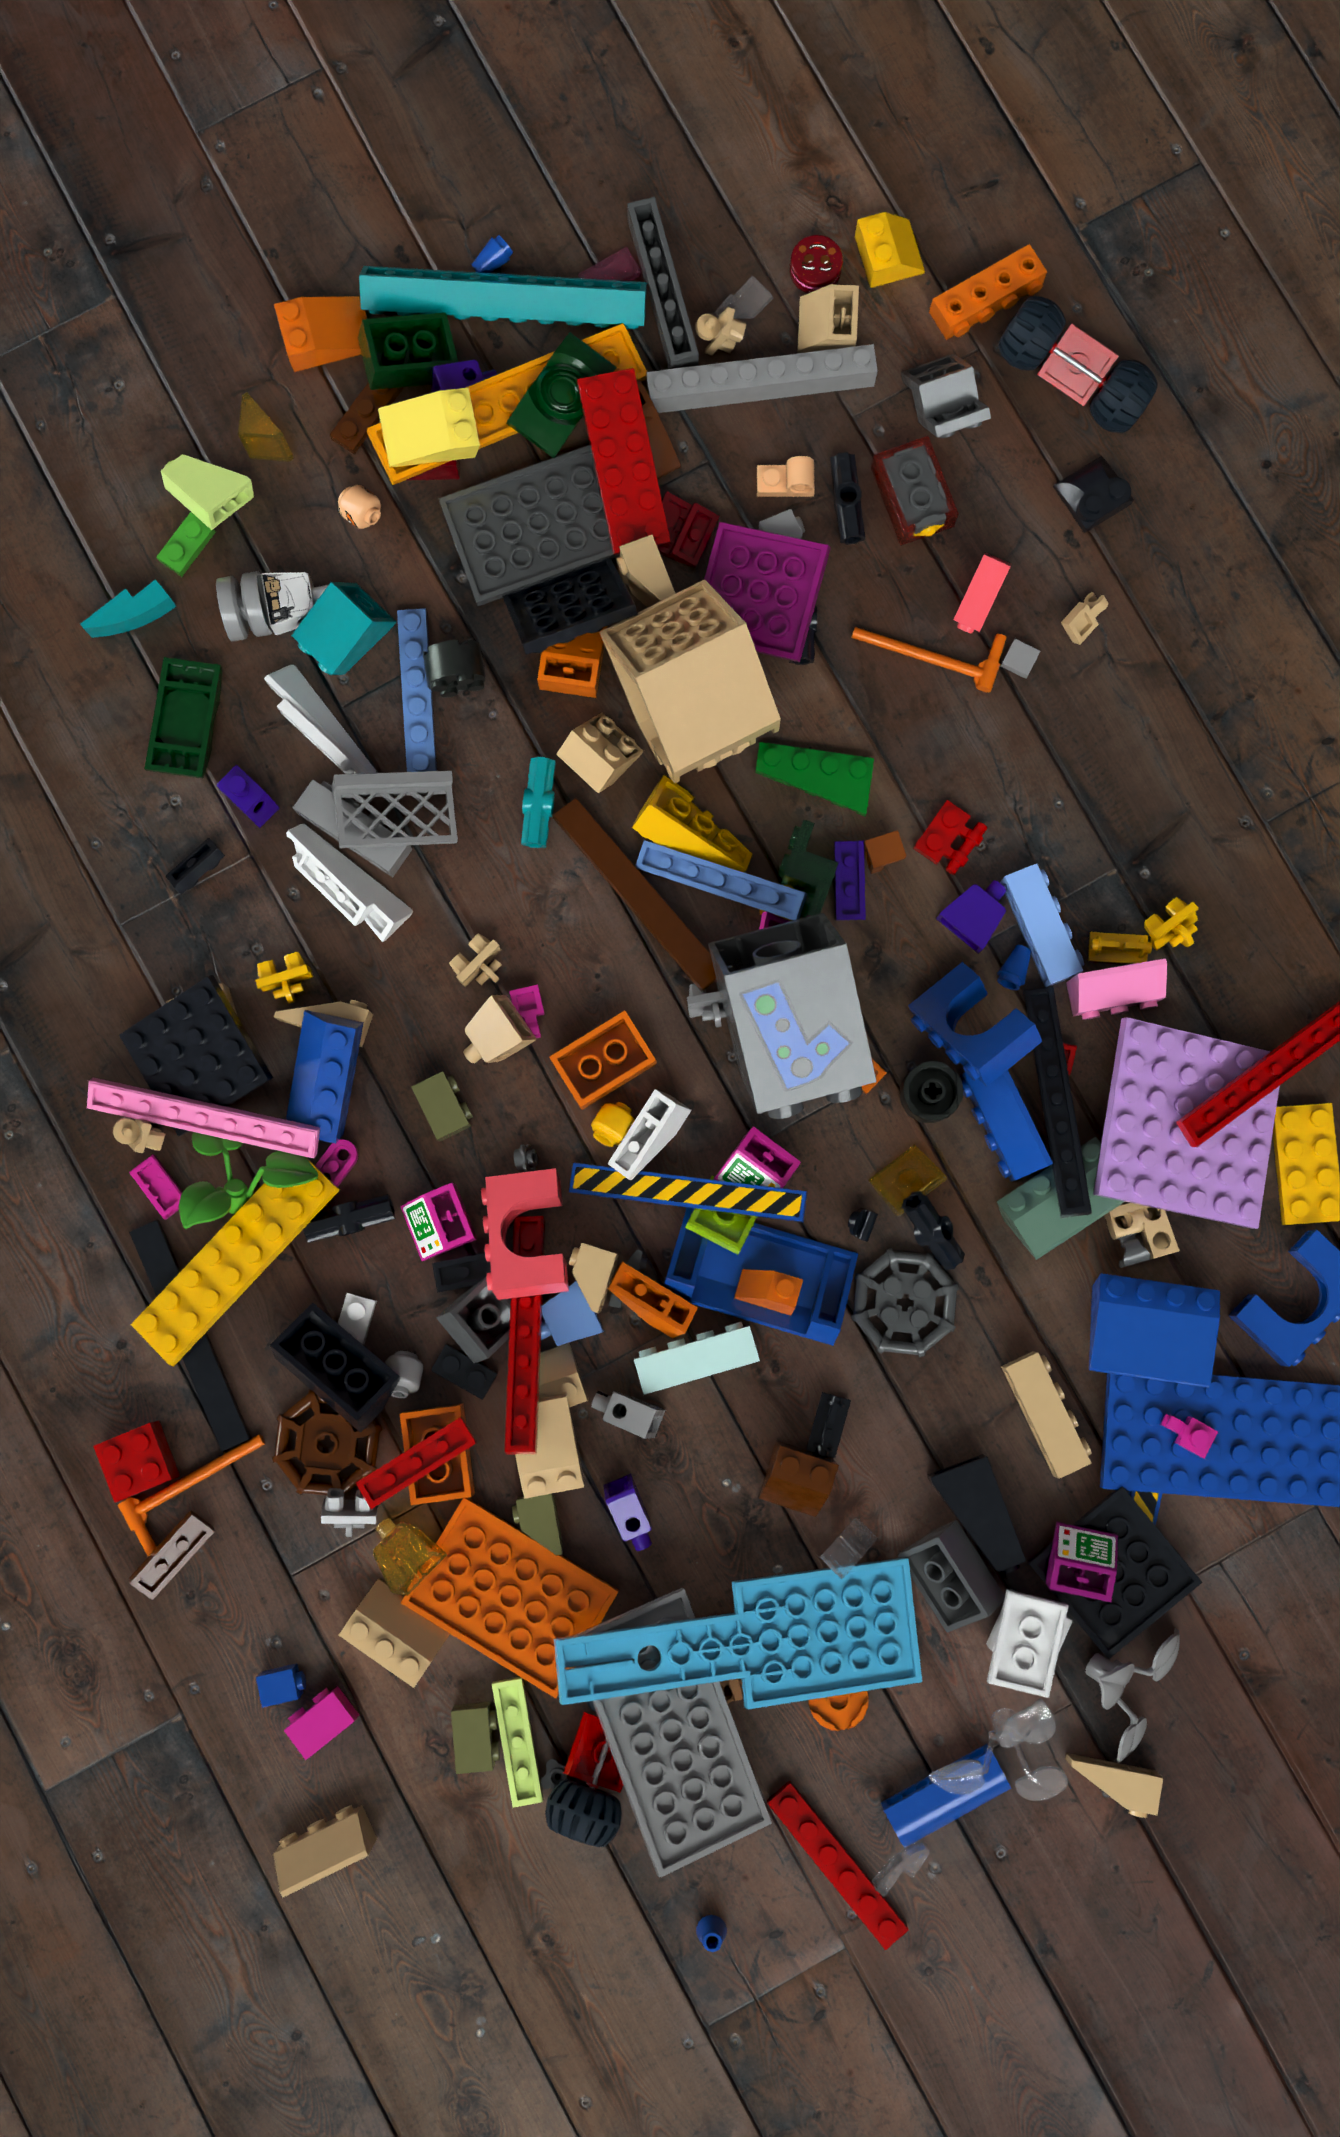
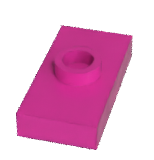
[129,1154,183,1220]

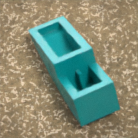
[80,579,176,638]

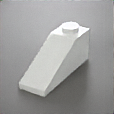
[607,1089,691,1180]

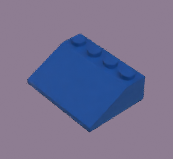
[1089,1273,1220,1388]

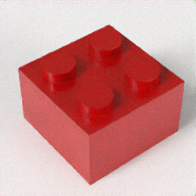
[93,1420,180,1503]

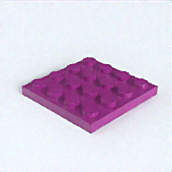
[704,522,831,662]

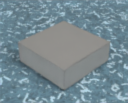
[1001,639,1040,679]

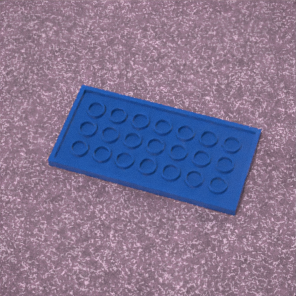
[1100,1373,1340,1507]

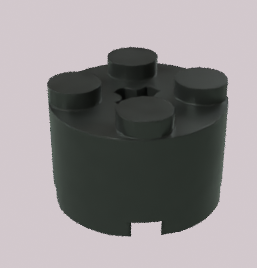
[423,640,485,697]
[900,1061,963,1123]

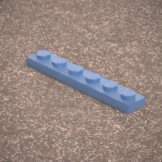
[397,608,437,772]
[635,840,808,921]

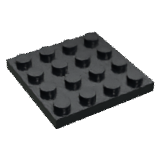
[503,558,638,655]
[119,975,273,1137]
[1028,1487,1203,1660]

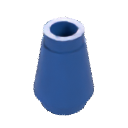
[471,235,513,273]
[997,945,1032,990]
[696,1915,727,1952]

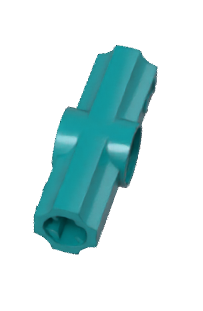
[521,757,556,848]

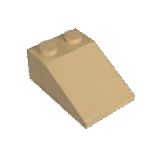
[616,535,676,608]
[515,1393,584,1499]

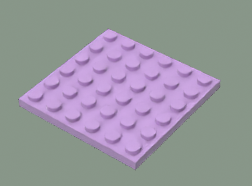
[1093,1017,1280,1229]

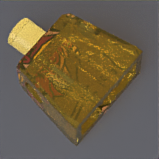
[373,1518,447,1596]

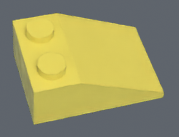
[378,388,480,468]

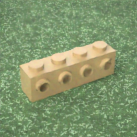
[1001,1351,1092,1479]

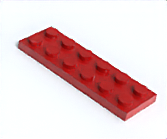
[577,368,671,555]

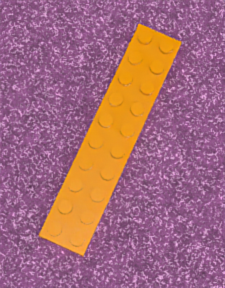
[367,323,647,485]

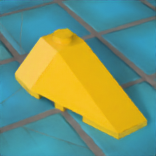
[632,775,752,872]

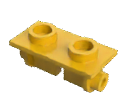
[1088,932,1152,964]

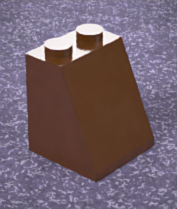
[758,1440,839,1517]

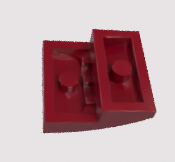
[657,491,720,568]

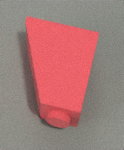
[953,553,1012,634]

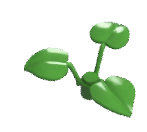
[179,1132,318,1229]

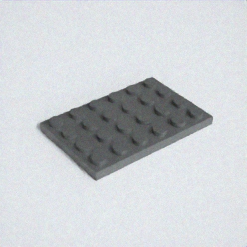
[438,445,620,606]

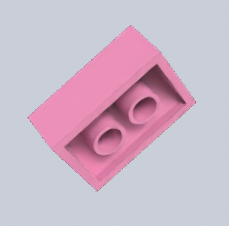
[1066,958,1167,1020]

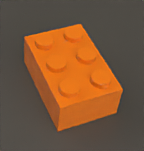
[549,1010,657,1110]
[400,1403,475,1505]

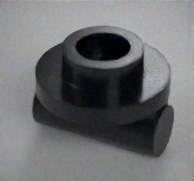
[848,1208,878,1242]

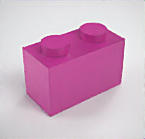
[284,1686,359,1760]

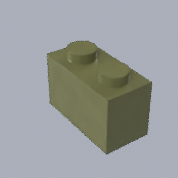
[411,1071,473,1142]
[451,1701,500,1774]

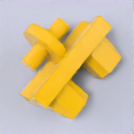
[1144,897,1199,951]
[255,952,314,1004]

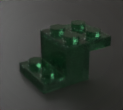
[778,820,838,917]

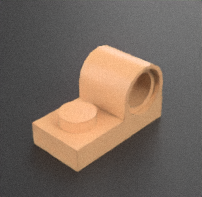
[757,456,814,497]

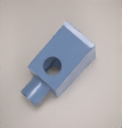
[541,1281,604,1346]

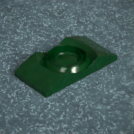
[506,332,617,458]
[144,657,222,779]

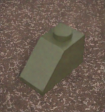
[512,1493,564,1555]

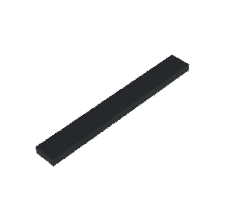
[1024,986,1092,1218]
[129,1220,251,1451]

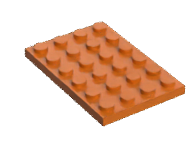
[401,1498,619,1699]

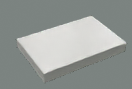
[987,1589,1069,1698]

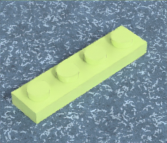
[492,1677,544,1808]

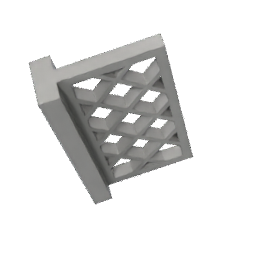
[332,771,458,848]

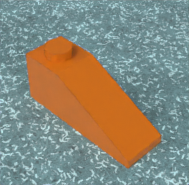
[607,1262,698,1339]

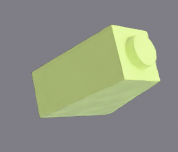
[161,454,254,530]

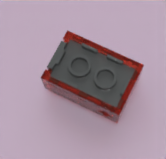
[871,436,959,546]

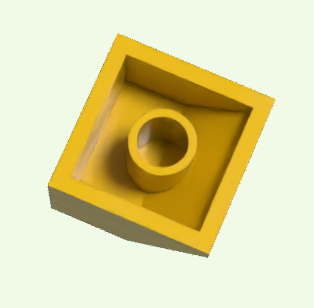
[855,212,925,288]

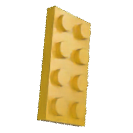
[1273,1103,1340,1225]

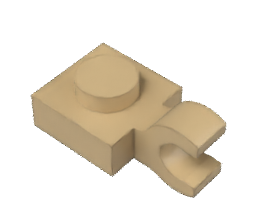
[1061,592,1109,645]

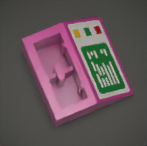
[713,1126,801,1188]
[400,1183,477,1262]

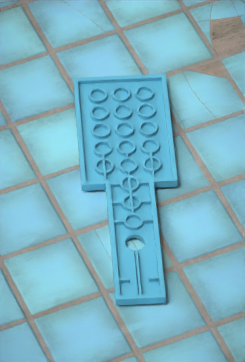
[554,1558,922,1709]

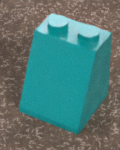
[291,582,397,675]

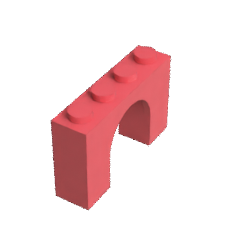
[481,1168,569,1300]

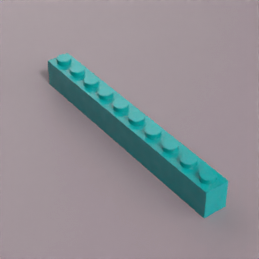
[359,266,647,329]

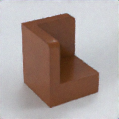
[864,830,906,874]

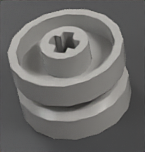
[216,571,273,642]

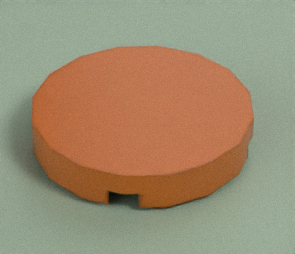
[808,1691,869,1731]

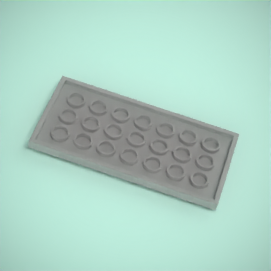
[574,1588,772,1878]

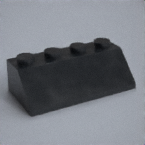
[270,1303,401,1433]

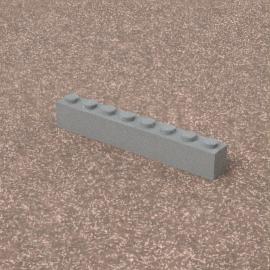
[646,344,878,413]

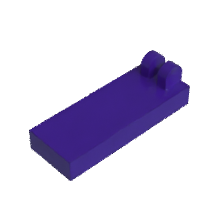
[834,840,866,921]

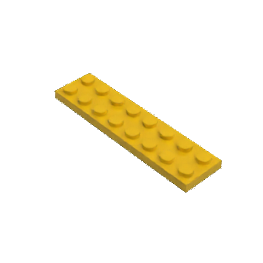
[131,1157,340,1366]

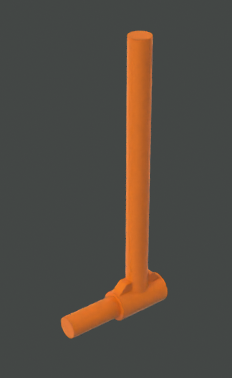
[851,627,1007,692]
[118,1434,265,1556]

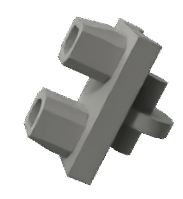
[687,982,726,1028]
[321,1488,378,1537]

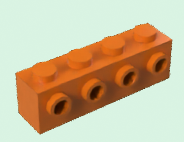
[929,244,1047,340]

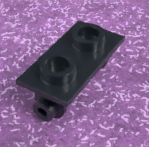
[806,1392,851,1458]

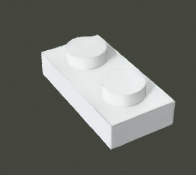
[338,1293,377,1345]

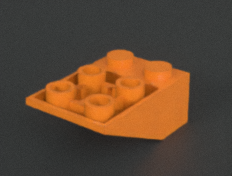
[537,626,608,698]

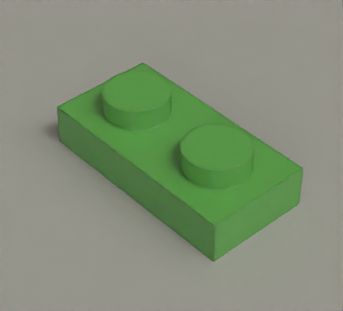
[156,512,216,577]

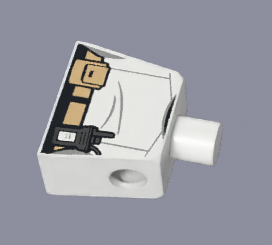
[261,572,328,635]

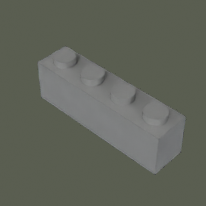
[293,779,412,877]

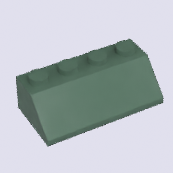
[997,1137,1125,1260]

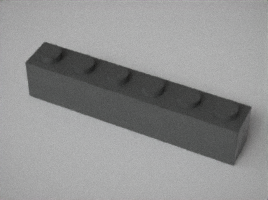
[627,197,699,369]

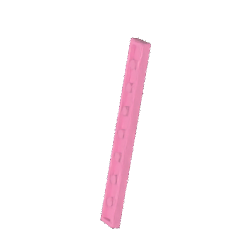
[87,1078,320,1158]

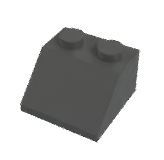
[436,1277,511,1363]

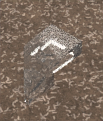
[714,276,773,319]

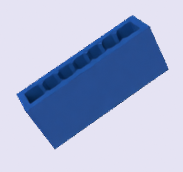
[881,1744,1011,1848]

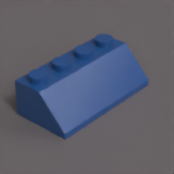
[286,1010,364,1144]
[960,1070,1053,1182]

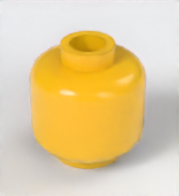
[591,1102,635,1147]

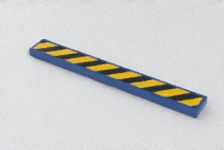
[569,1163,808,1222]

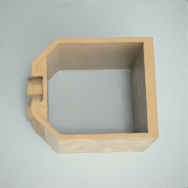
[599,579,781,784]

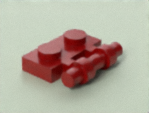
[913,800,987,875]

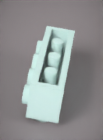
[634,1321,760,1395]

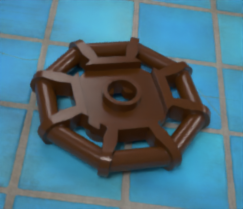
[272,1389,382,1498]

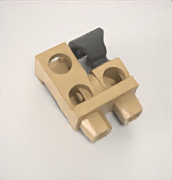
[1104,1202,1180,1268]

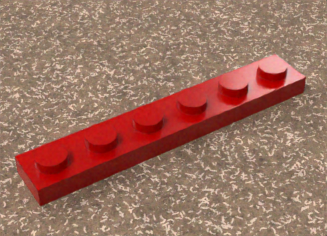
[767,1781,909,1951]

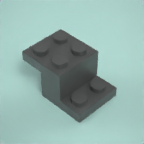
[901,354,991,438]

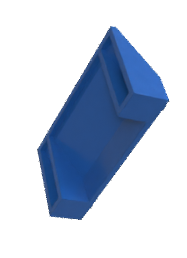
[663,1208,858,1346]

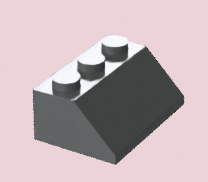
[898,1520,1005,1633]

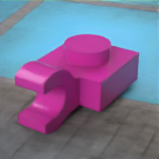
[509,984,545,1039]
[1160,1414,1218,1459]

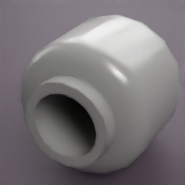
[385,1351,423,1398]

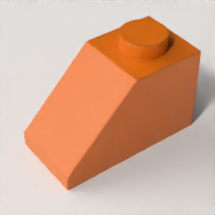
[734,1269,803,1316]

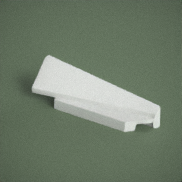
[264,665,376,774]
[286,824,413,942]

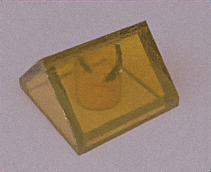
[238,392,294,462]
[869,1144,948,1217]

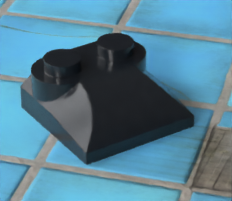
[1053,456,1134,533]

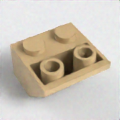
[797,284,859,353]
[556,713,643,793]

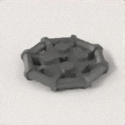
[851,1248,960,1357]

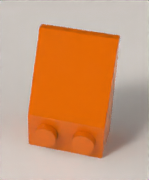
[274,296,367,372]

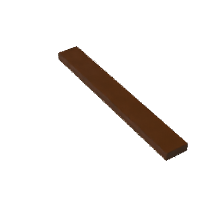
[553,798,717,992]

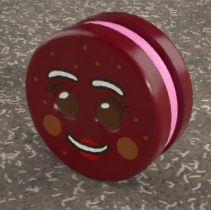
[790,235,843,294]

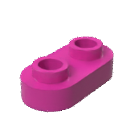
[315,1139,358,1187]

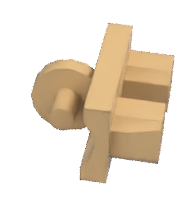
[695,307,746,356]
[449,933,502,987]
[113,1118,165,1154]

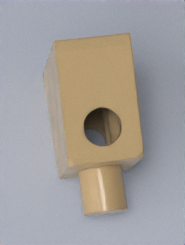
[463,995,536,1063]

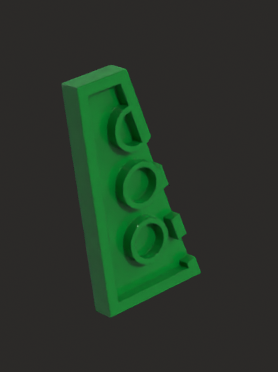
[755,742,874,817]

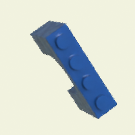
[908,962,1043,1087]
[1228,1230,1340,1367]

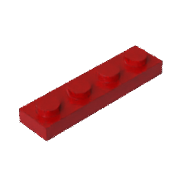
[356,1416,478,1509]

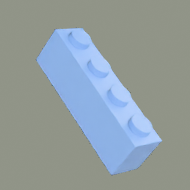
[1000,863,1084,987]

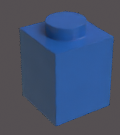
[256,1663,306,1708]

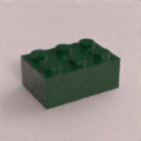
[358,312,458,390]

